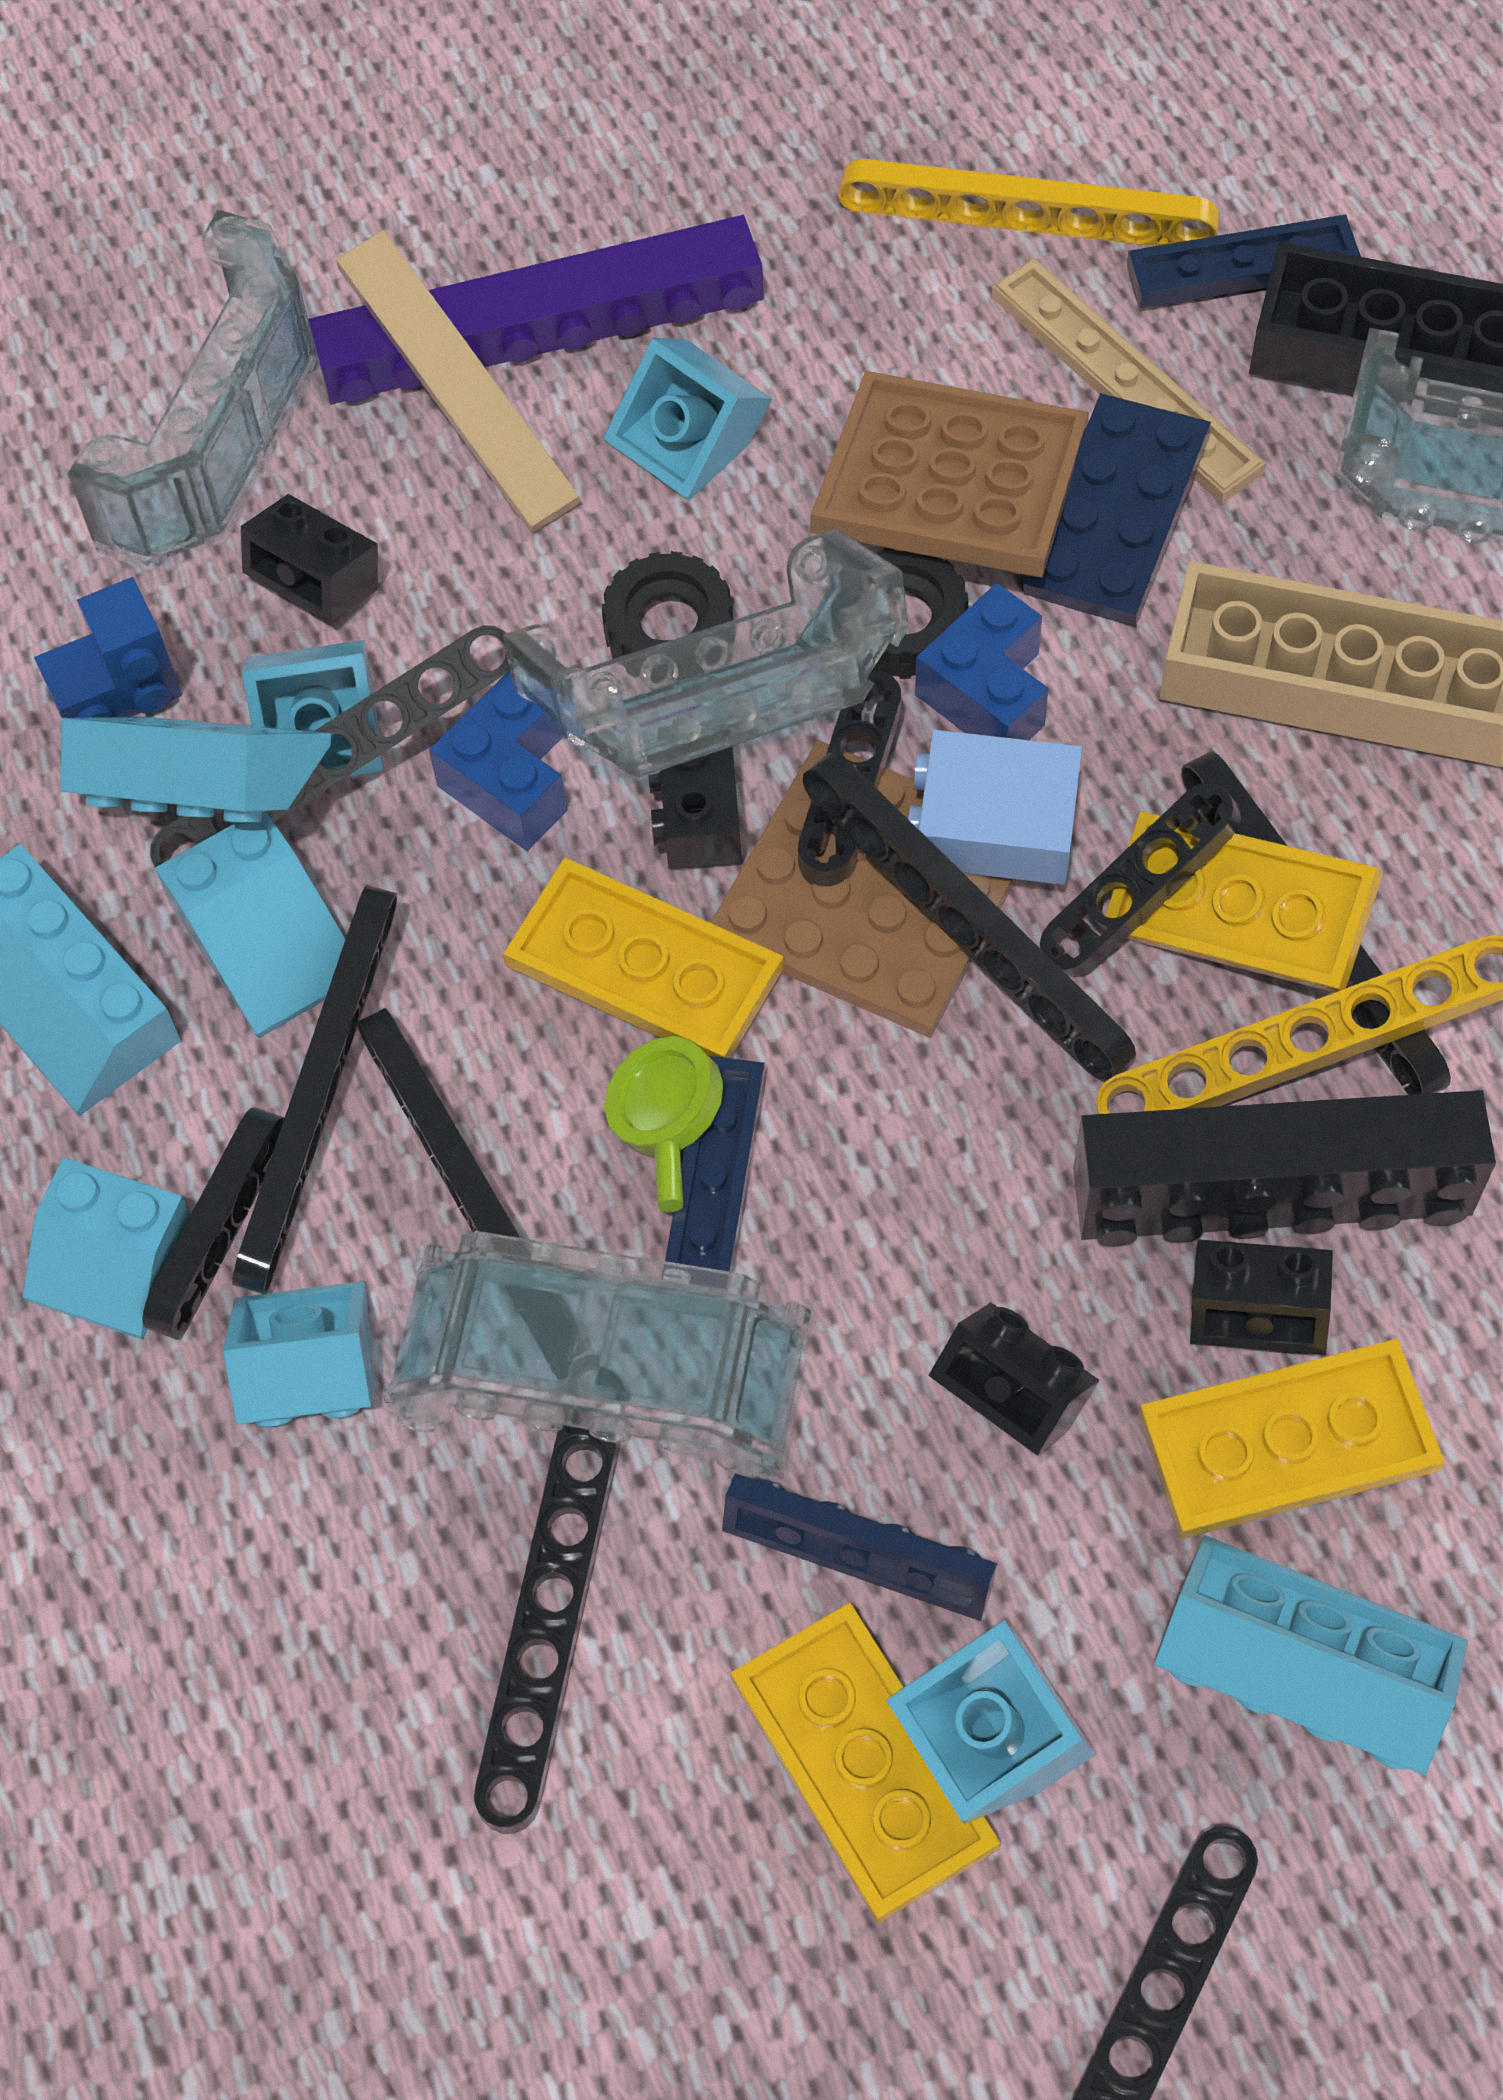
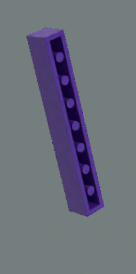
[308,214,764,405]

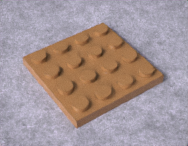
[810,370,1089,578]
[710,739,1017,1039]

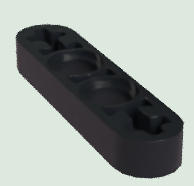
[798,670,901,886]
[1040,783,1241,978]
[142,1107,284,1340]

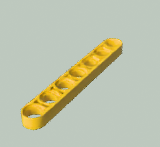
[838,159,1220,246]
[1096,935,1503,1114]

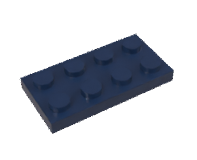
[1023,393,1211,627]

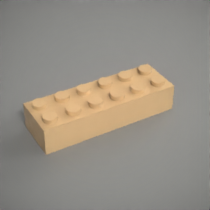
[1159,561,1503,767]

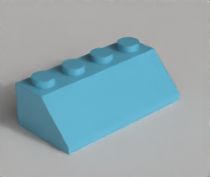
[60,717,331,822]
[0,843,181,1116]
[1154,1535,1468,1776]

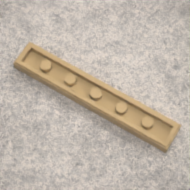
[336,230,579,534]
[991,258,1266,504]

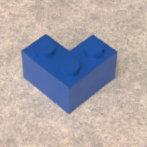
[34,577,183,718]
[915,582,1049,740]
[429,669,567,852]

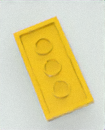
[1101,811,1383,993]
[503,857,784,1058]
[1138,1338,1445,1540]
[730,1602,1001,1925]

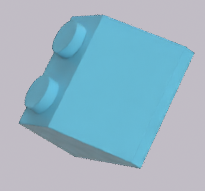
[603,338,772,499]
[241,640,383,776]
[22,1157,191,1340]
[223,1281,374,1427]
[886,1620,1096,1824]

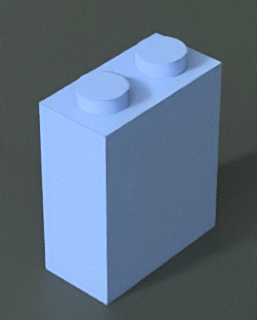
[908,730,1082,885]

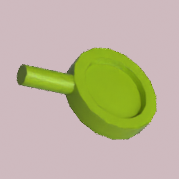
[604,1036,723,1213]

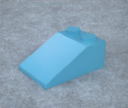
[155,811,345,1039]

